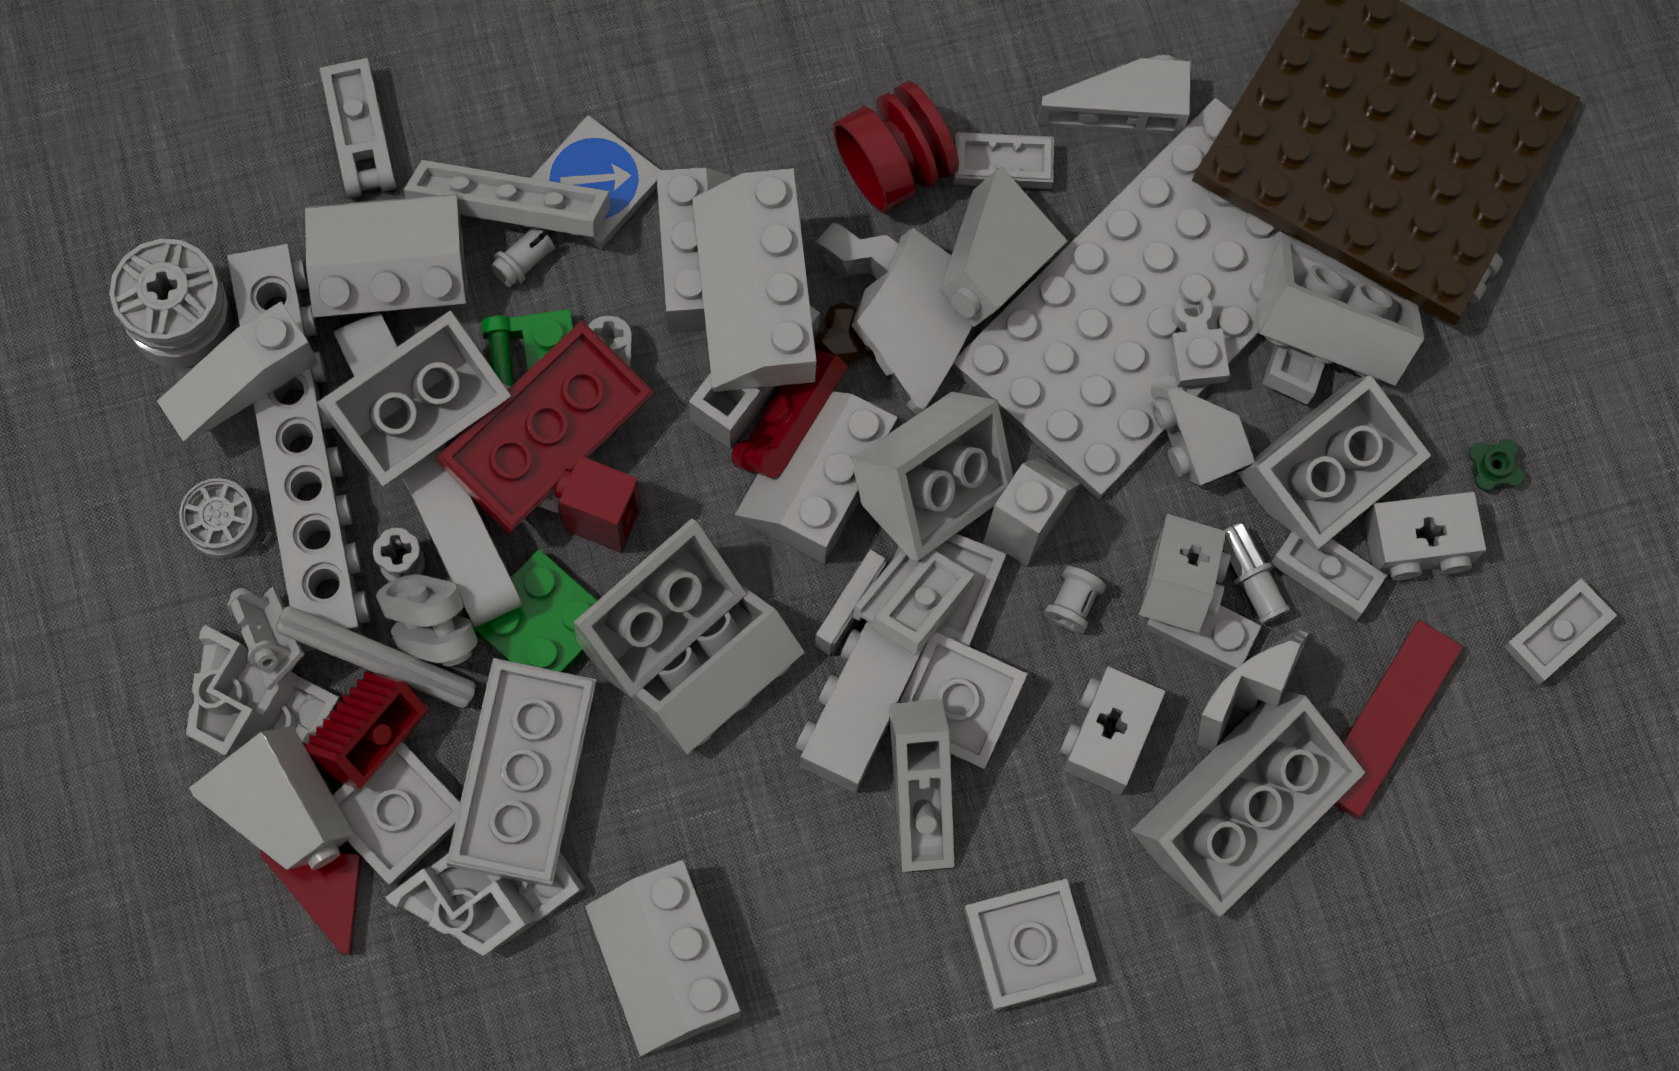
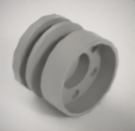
[109,238,234,368]

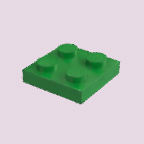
[470,549,597,673]

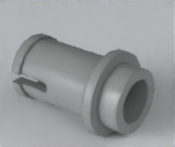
[490,227,555,287]

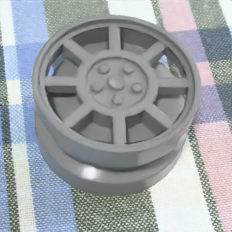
[179,478,259,559]

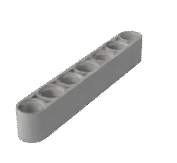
[333,311,522,628]

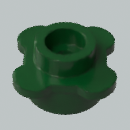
[1469,439,1525,491]

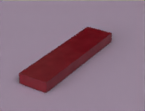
[1334,619,1463,820]

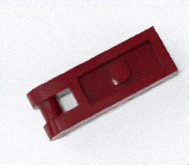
[732,350,848,478]

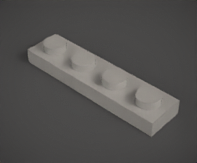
[404,160,610,237]

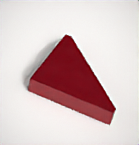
[260,850,362,956]

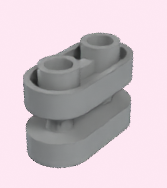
[376,574,478,666]

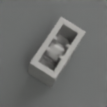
[1364,492,1486,580]
[1139,514,1231,633]
[1059,666,1166,795]

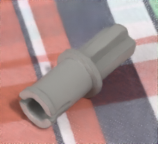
[1223,523,1291,625]

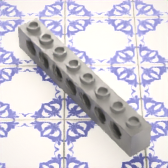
[227,244,371,652]

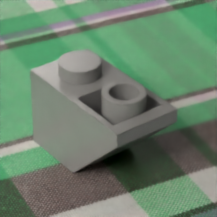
[1151,383,1255,486]

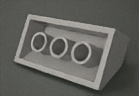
[692,168,816,392]
[1131,691,1366,917]

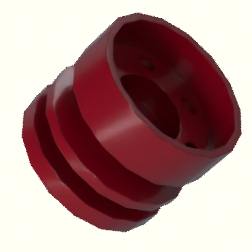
[832,81,959,213]

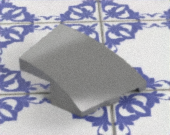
[852,228,972,415]
[186,625,343,758]
[1196,629,1309,751]
[386,852,585,956]

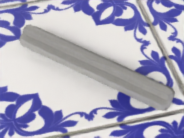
[276,606,476,708]

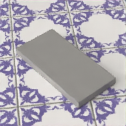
[446,658,596,887]

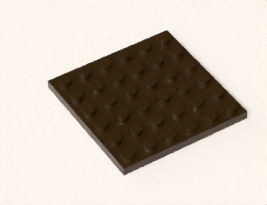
[1192,0,1580,325]

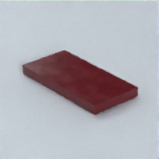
[435,320,654,534]

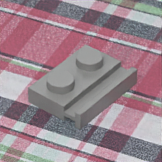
[853,549,975,655]

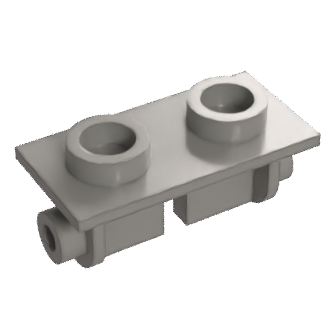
[227,586,304,690]

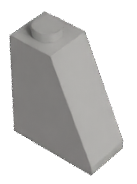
[940,166,1067,327]
[985,457,1082,567]
[189,726,355,870]

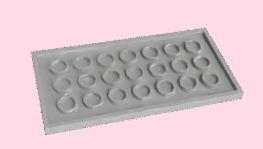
[951,98,1306,500]

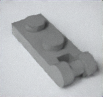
[320,58,397,199]

